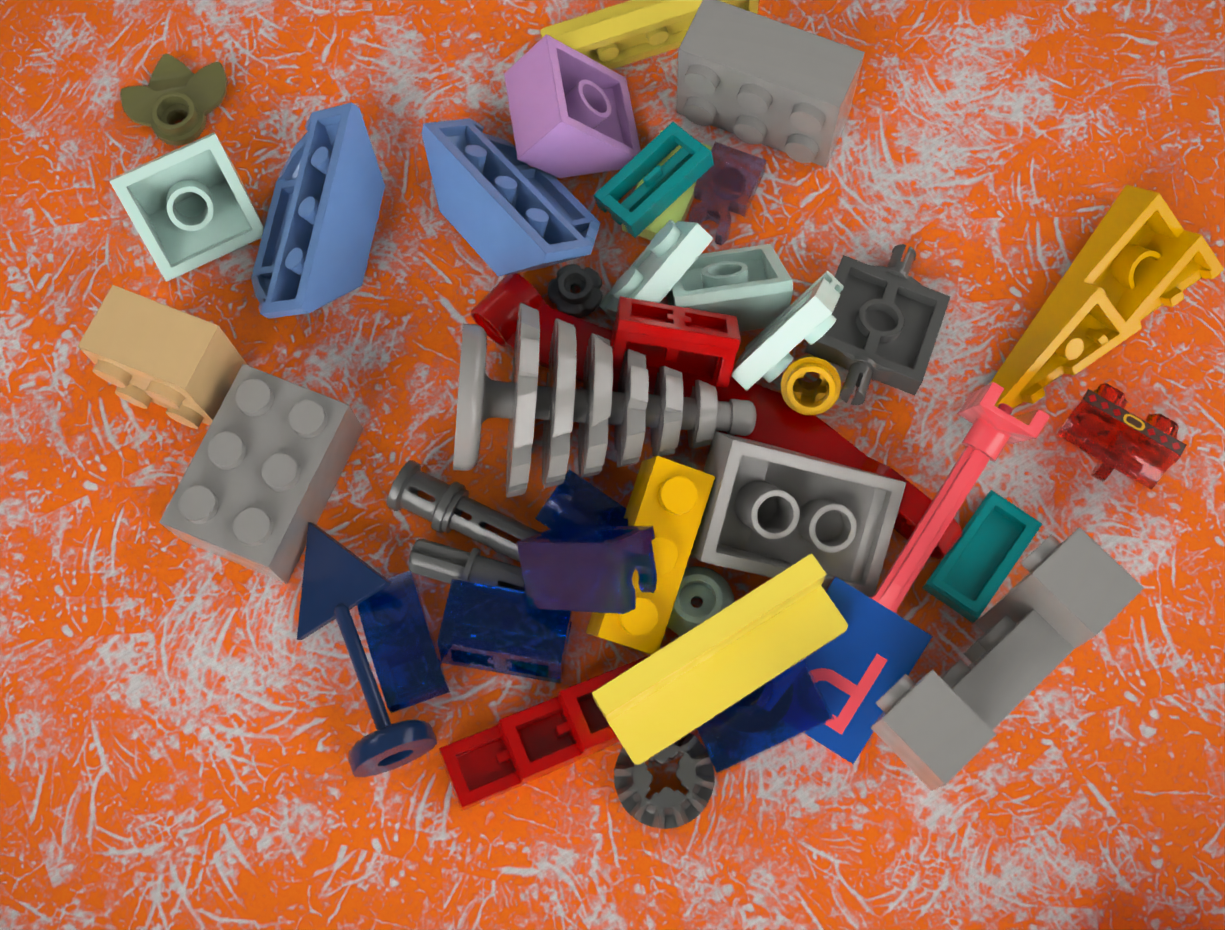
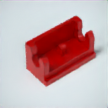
[610,296,741,388]

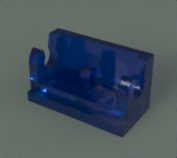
[517,526,657,614]
[437,579,573,683]

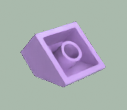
[504,34,641,178]

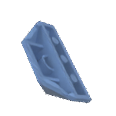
[251,103,385,319]
[421,118,601,277]

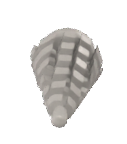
[453,303,757,498]

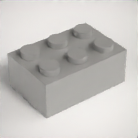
[676,0,865,168]
[159,364,363,584]

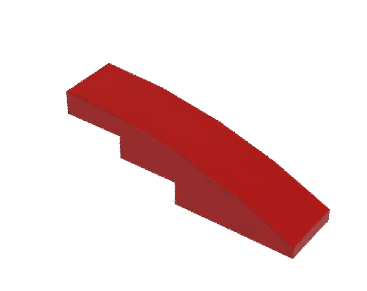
[439,655,650,811]

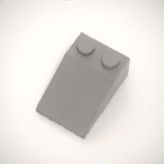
[691,431,906,596]

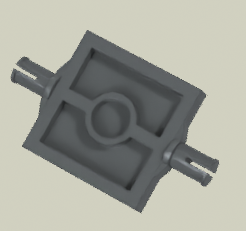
[805,244,950,405]

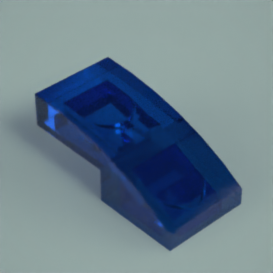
[357,571,450,713]

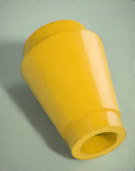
[780,354,841,415]

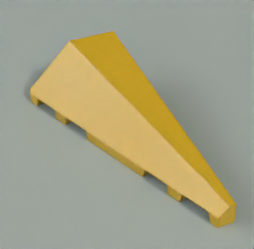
[989,185,1224,409]

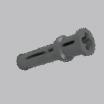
[387,460,567,578]

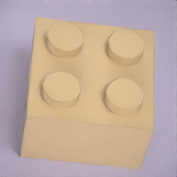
[77,285,248,429]

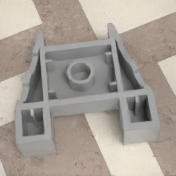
[870,527,1144,791]

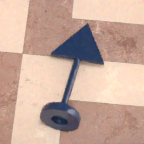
[297,522,437,777]

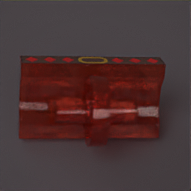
[1056,383,1186,490]

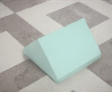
[109,132,264,282]
[666,244,793,332]

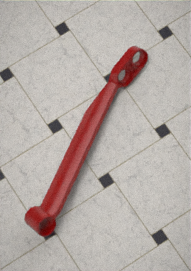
[471,273,963,559]

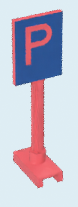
[757,382,1050,764]

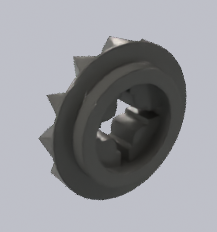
[614,733,715,829]

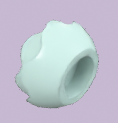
[667,566,735,637]

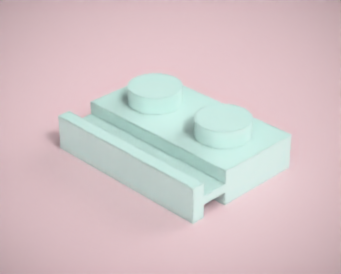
[599,220,714,320]
[731,270,844,391]

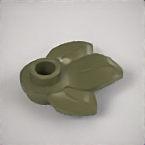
[121,54,228,146]

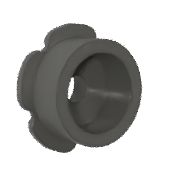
[547,264,603,318]

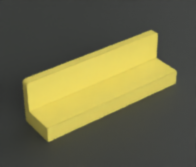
[540,0,759,70]
[592,553,848,765]

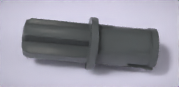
[409,539,531,606]

